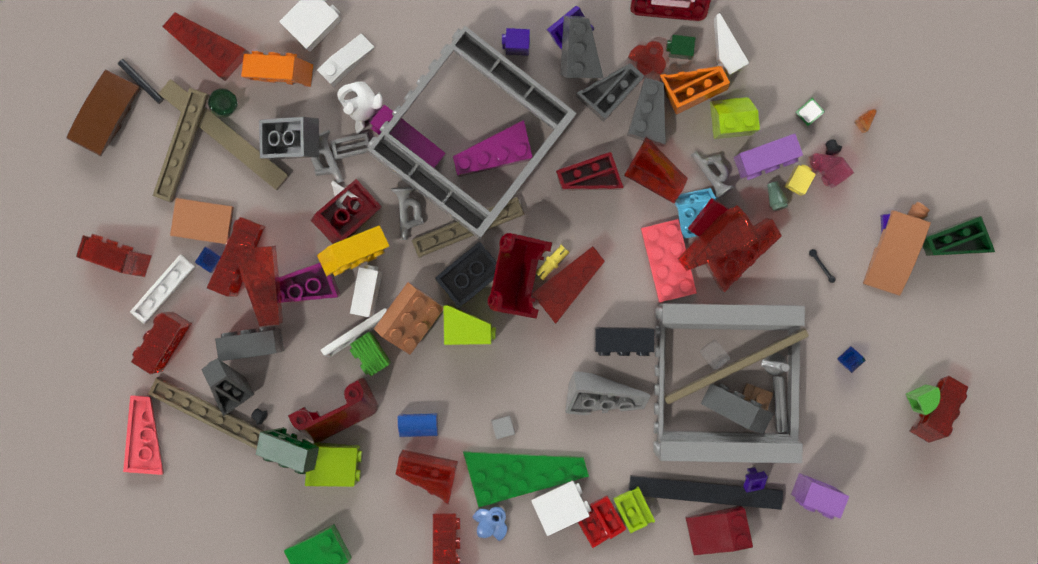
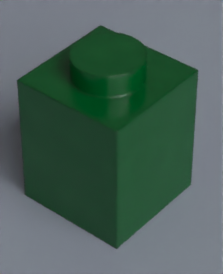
[666,35,696,60]

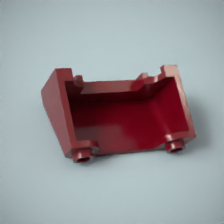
[630,0,711,21]
[488,233,552,319]
[288,377,378,442]

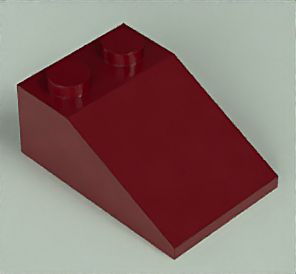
[310,179,382,244]
[685,506,753,555]

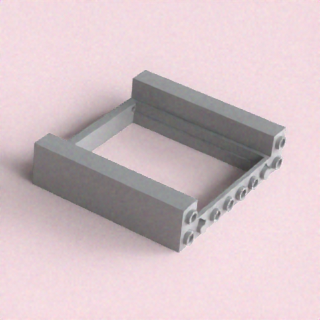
[368,26,577,239]
[653,303,805,463]

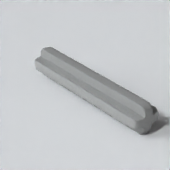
[773,376,788,433]

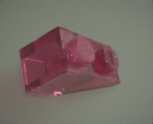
[809,153,854,188]

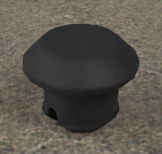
[825,139,842,156]
[251,408,268,425]

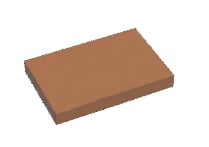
[170,198,234,244]

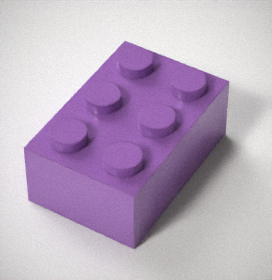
[733,133,803,180]
[791,473,849,519]

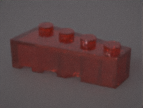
[162,12,250,81]
[207,217,265,297]
[232,245,283,326]
[532,246,605,324]
[433,513,461,564]

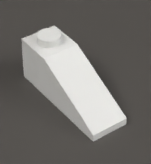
[714,13,749,77]
[317,34,375,87]

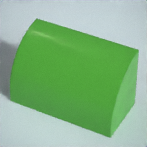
[905,384,940,415]

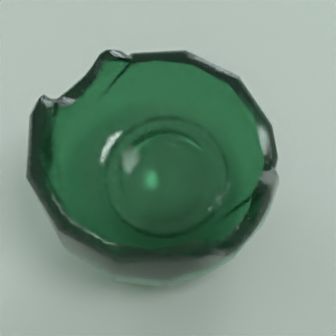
[208,88,238,118]

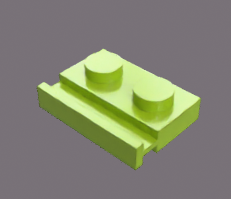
[613,486,656,534]

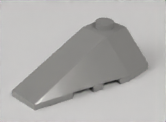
[565,371,650,415]

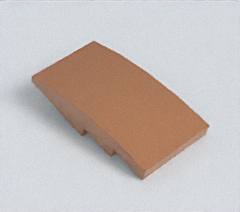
[863,210,931,296]

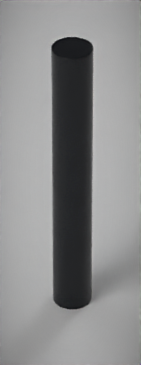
[118,59,164,104]

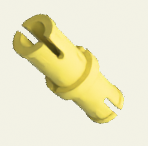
[536,245,570,281]

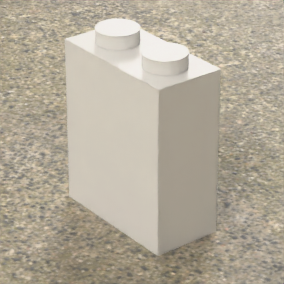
[279,0,342,52]
[350,265,383,317]
[531,481,592,536]

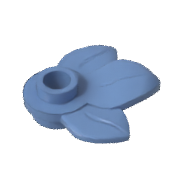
[473,507,507,541]

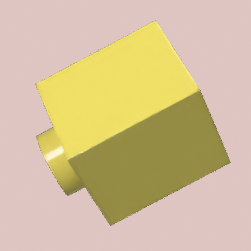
[784,164,816,196]

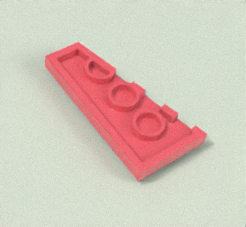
[123,395,164,475]

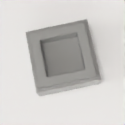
[491,415,515,439]

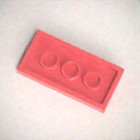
[641,219,697,303]

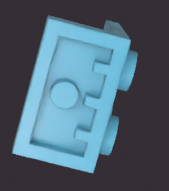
[673,188,716,239]

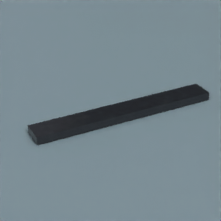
[629,475,783,510]

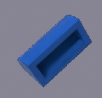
[397,413,438,437]

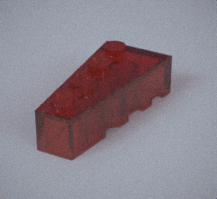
[701,218,782,292]

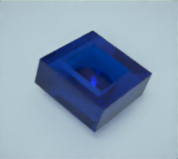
[194,247,223,273]
[837,346,866,373]

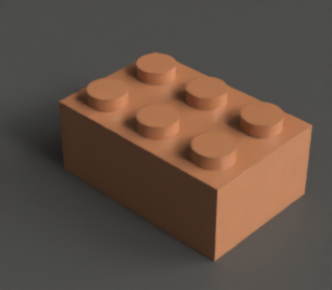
[374,282,443,355]

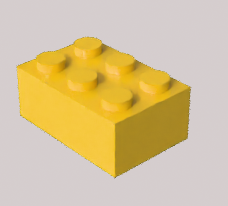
[317,225,389,277]

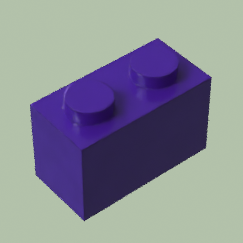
[502,28,530,56]

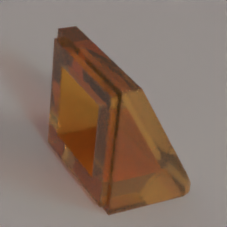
[854,109,877,133]

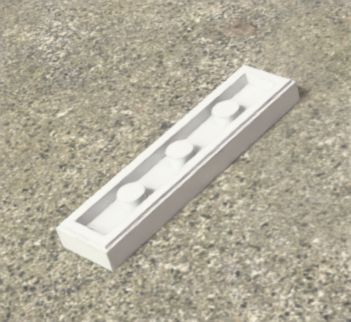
[130,255,196,324]
[321,308,387,358]

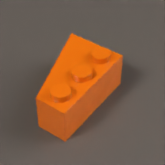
[241,51,313,87]
[659,66,730,115]

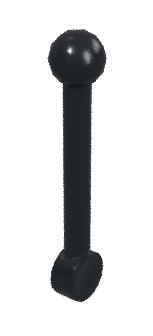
[809,249,836,283]

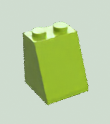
[710,97,760,139]
[443,305,496,345]
[305,442,363,487]

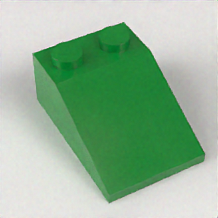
[284,524,352,564]

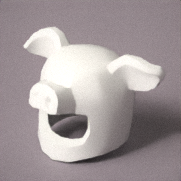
[337,82,383,134]

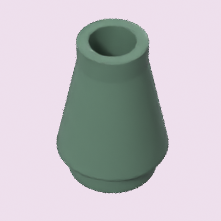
[767,181,788,211]

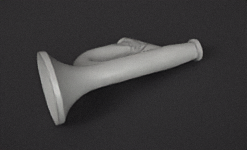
[311,130,344,183]
[691,151,734,201]
[391,187,424,240]
[761,353,789,376]

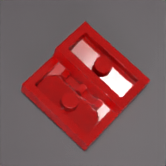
[577,496,627,548]

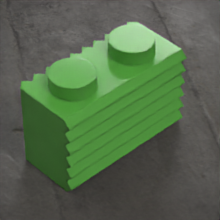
[350,331,392,376]

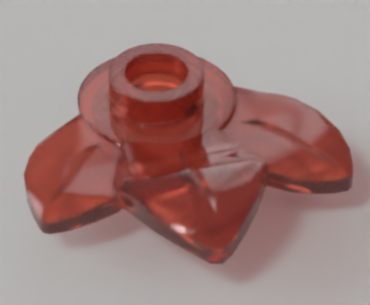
[628,41,666,76]

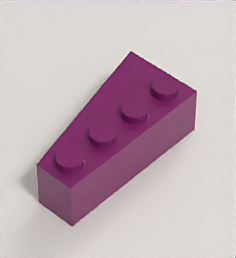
[368,104,446,168]
[453,120,533,177]
[252,263,341,305]

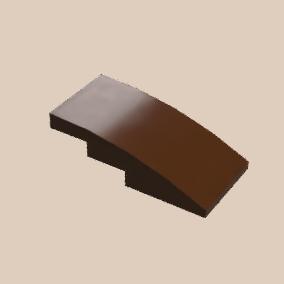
[66,69,140,156]

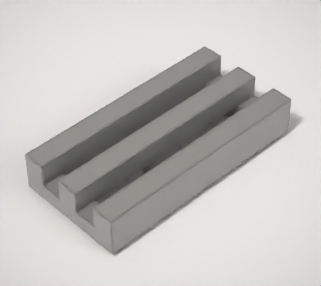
[330,132,370,160]

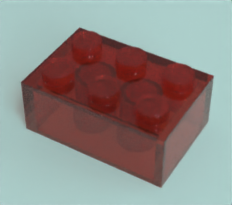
[131,311,192,374]

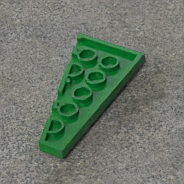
[463,451,589,507]

